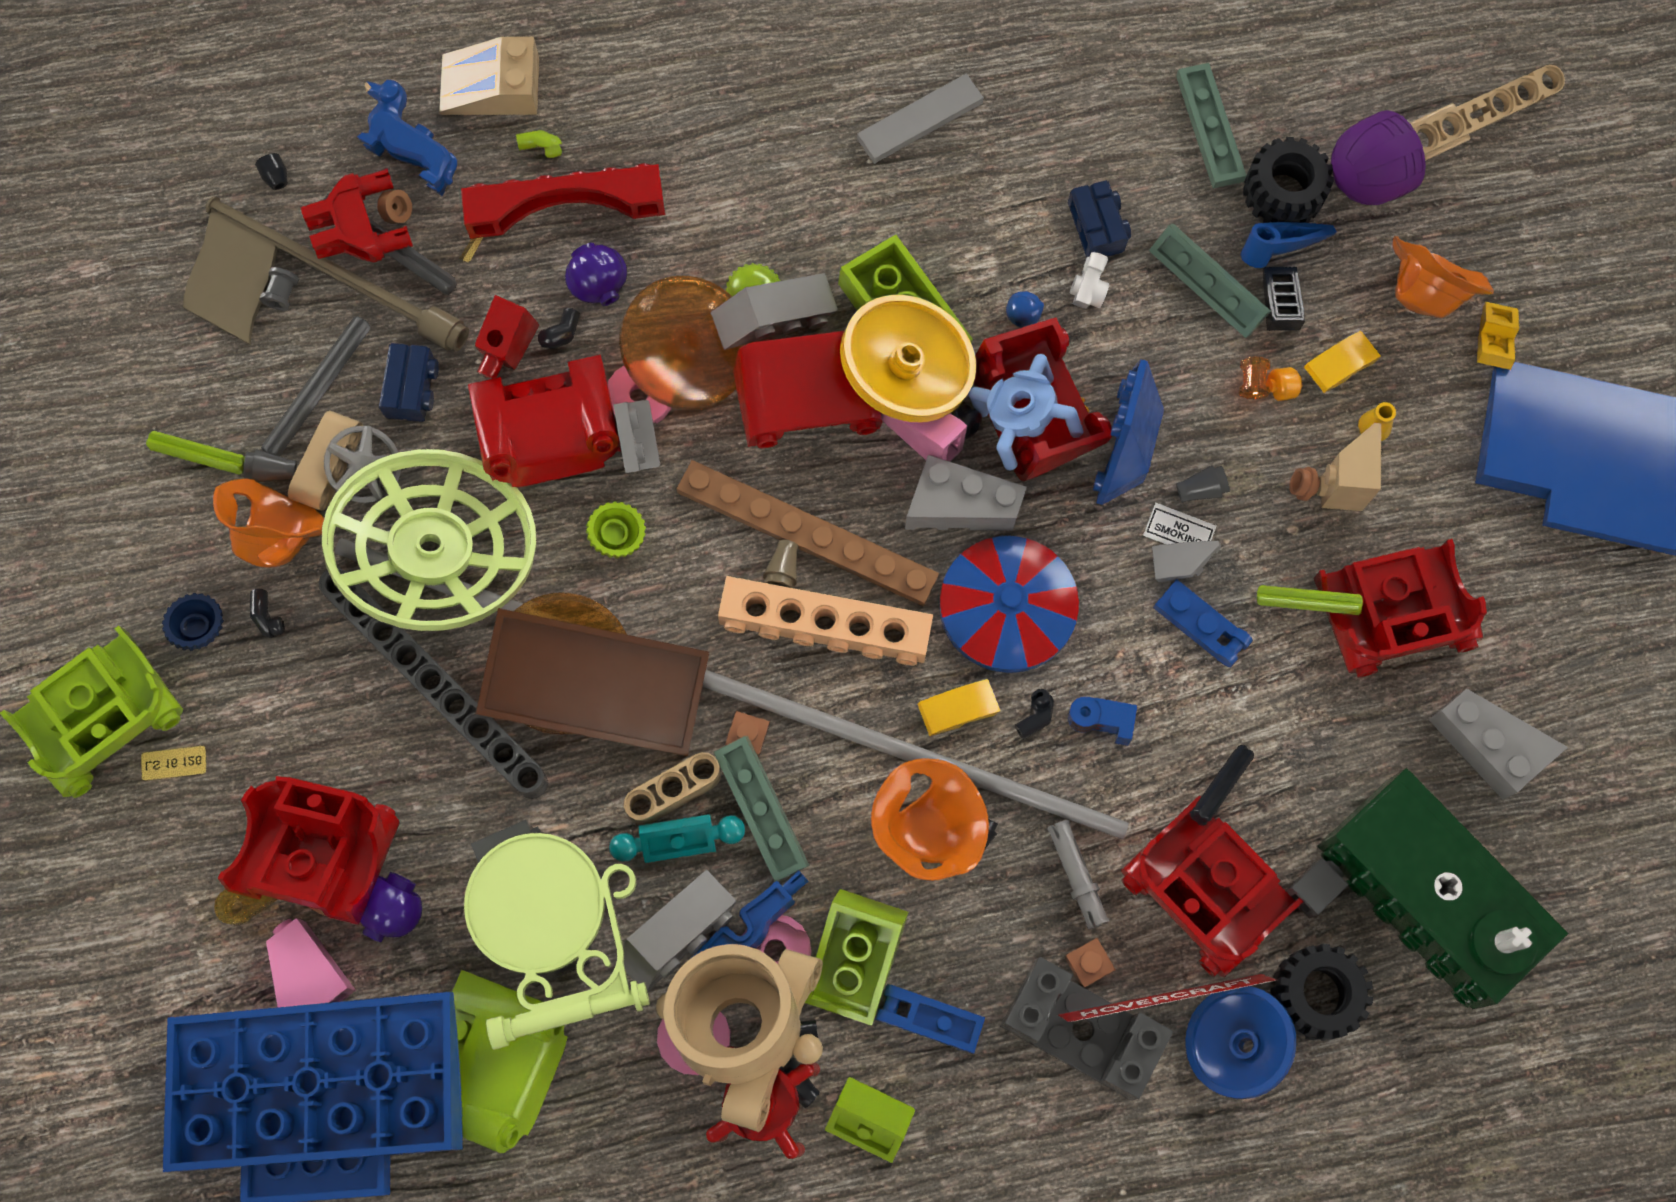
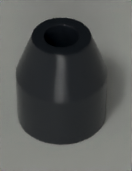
[255,153,288,190]

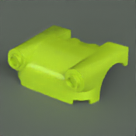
[0,625,183,798]
[452,970,568,1153]

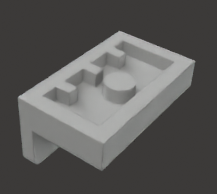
[613,400,660,473]

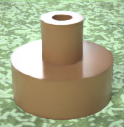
[377,189,412,224]

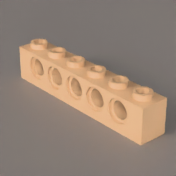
[718,576,933,666]

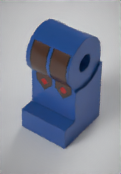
[1068,697,1137,746]

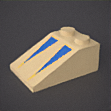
[439,37,539,115]

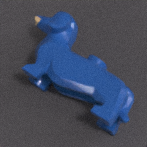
[357,80,457,196]

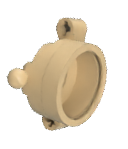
[656,944,823,1132]

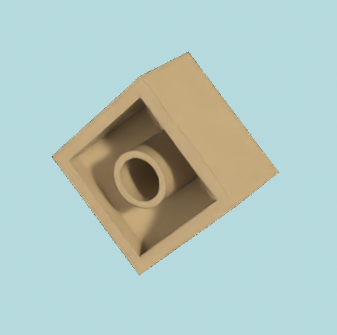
[1317,423,1381,511]

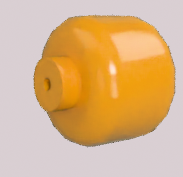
[1265,367,1302,401]

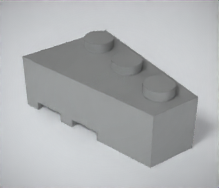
[711,273,838,350]
[905,455,1027,531]
[1429,689,1568,800]
[616,869,736,992]

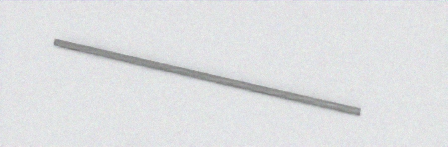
[335,538,1129,839]

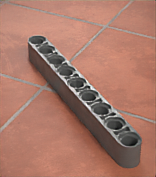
[318,568,548,799]

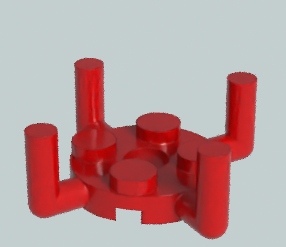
[706,1046,820,1159]

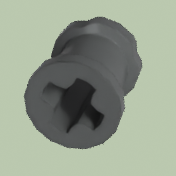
[259,267,299,311]

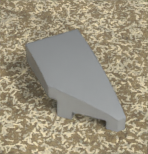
[1152,541,1221,582]

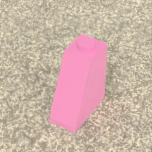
[882,413,967,462]
[266,918,356,1007]

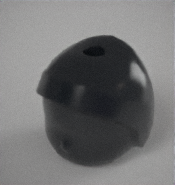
[951,401,982,439]

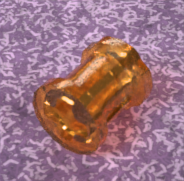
[1238,357,1271,400]

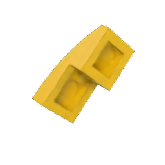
[1477,301,1519,370]
[1304,330,1381,393]
[917,679,1000,736]

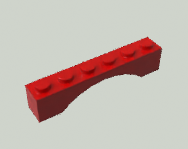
[461,163,666,239]

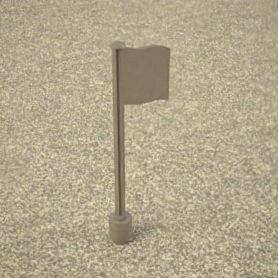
[183,197,469,351]

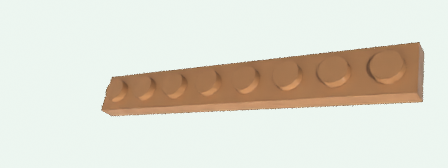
[677,460,939,607]

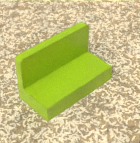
[825,1077,915,1163]

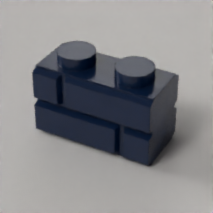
[1068,180,1131,258]
[379,343,439,422]

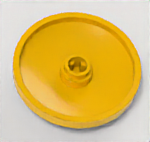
[840,295,976,422]

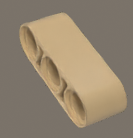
[288,410,363,511]
[624,752,721,825]

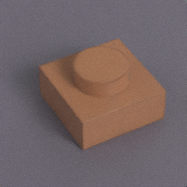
[725,711,770,757]
[1064,938,1116,988]

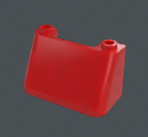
[973,317,1112,481]
[733,331,882,449]

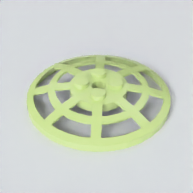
[322,449,536,631]

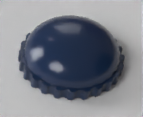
[162,593,224,651]

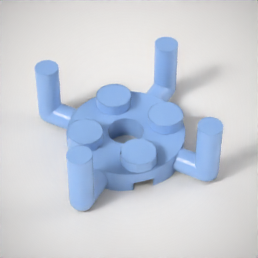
[968,354,1083,471]

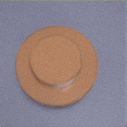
[1289,467,1320,501]

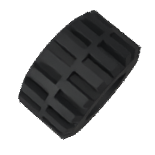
[1243,137,1334,223]
[1271,944,1373,1041]

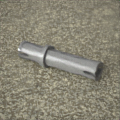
[1047,820,1110,930]

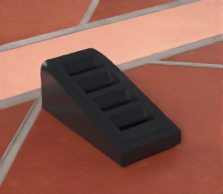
[1262,267,1305,331]

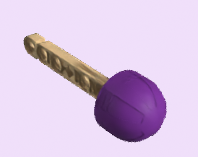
[1331,65,1565,205]

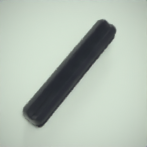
[1190,745,1254,826]

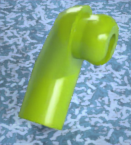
[516,130,562,158]

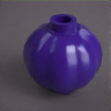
[565,243,627,306]
[360,872,422,942]

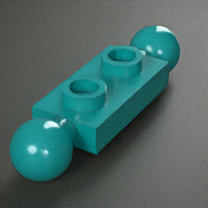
[609,814,745,863]

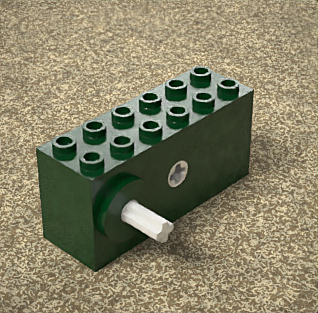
[1317,768,1569,1009]

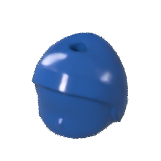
[1006,291,1044,328]

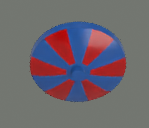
[939,536,1079,673]

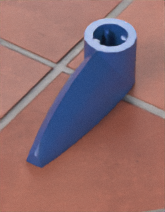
[1240,222,1337,268]

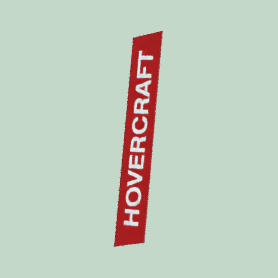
[1058,974,1276,1022]

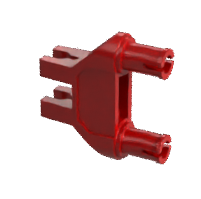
[300,168,413,262]

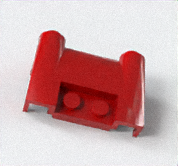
[468,354,621,487]
[1313,539,1487,678]
[218,776,400,925]
[1121,795,1304,978]

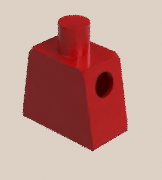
[475,295,539,379]

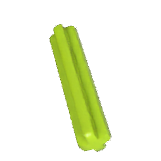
[146,431,245,475]
[1257,585,1363,615]

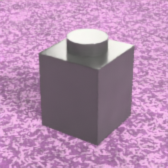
[1285,858,1348,919]

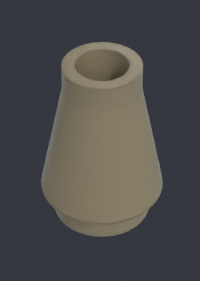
[763,540,798,588]

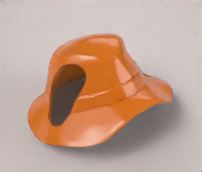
[1392,236,1494,318]
[213,478,324,568]
[871,758,989,881]

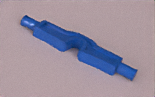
[690,870,809,959]

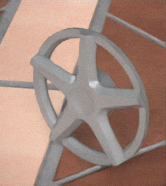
[324,426,401,503]

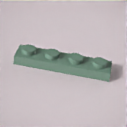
[1176,63,1247,189]
[1149,224,1271,338]
[714,736,810,882]

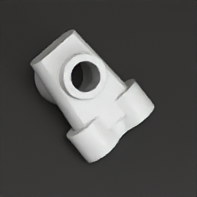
[1070,252,1109,309]

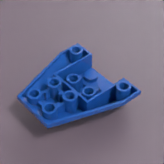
[1093,359,1164,505]

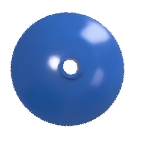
[1185,986,1296,1099]

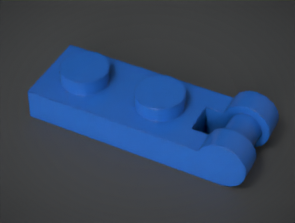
[1153,579,1253,667]
[875,984,985,1054]

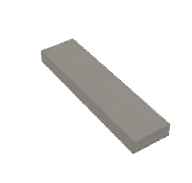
[857,73,984,164]

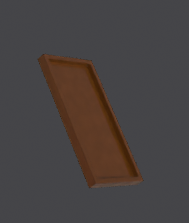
[476,608,709,756]

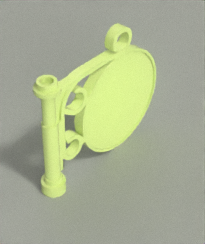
[464,833,650,1050]

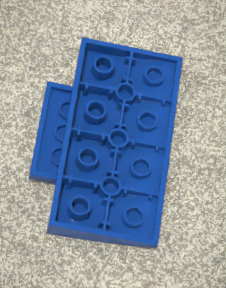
[1475,362,1676,556]
[163,992,463,1202]

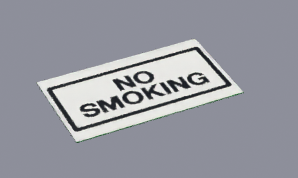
[1143,503,1216,544]

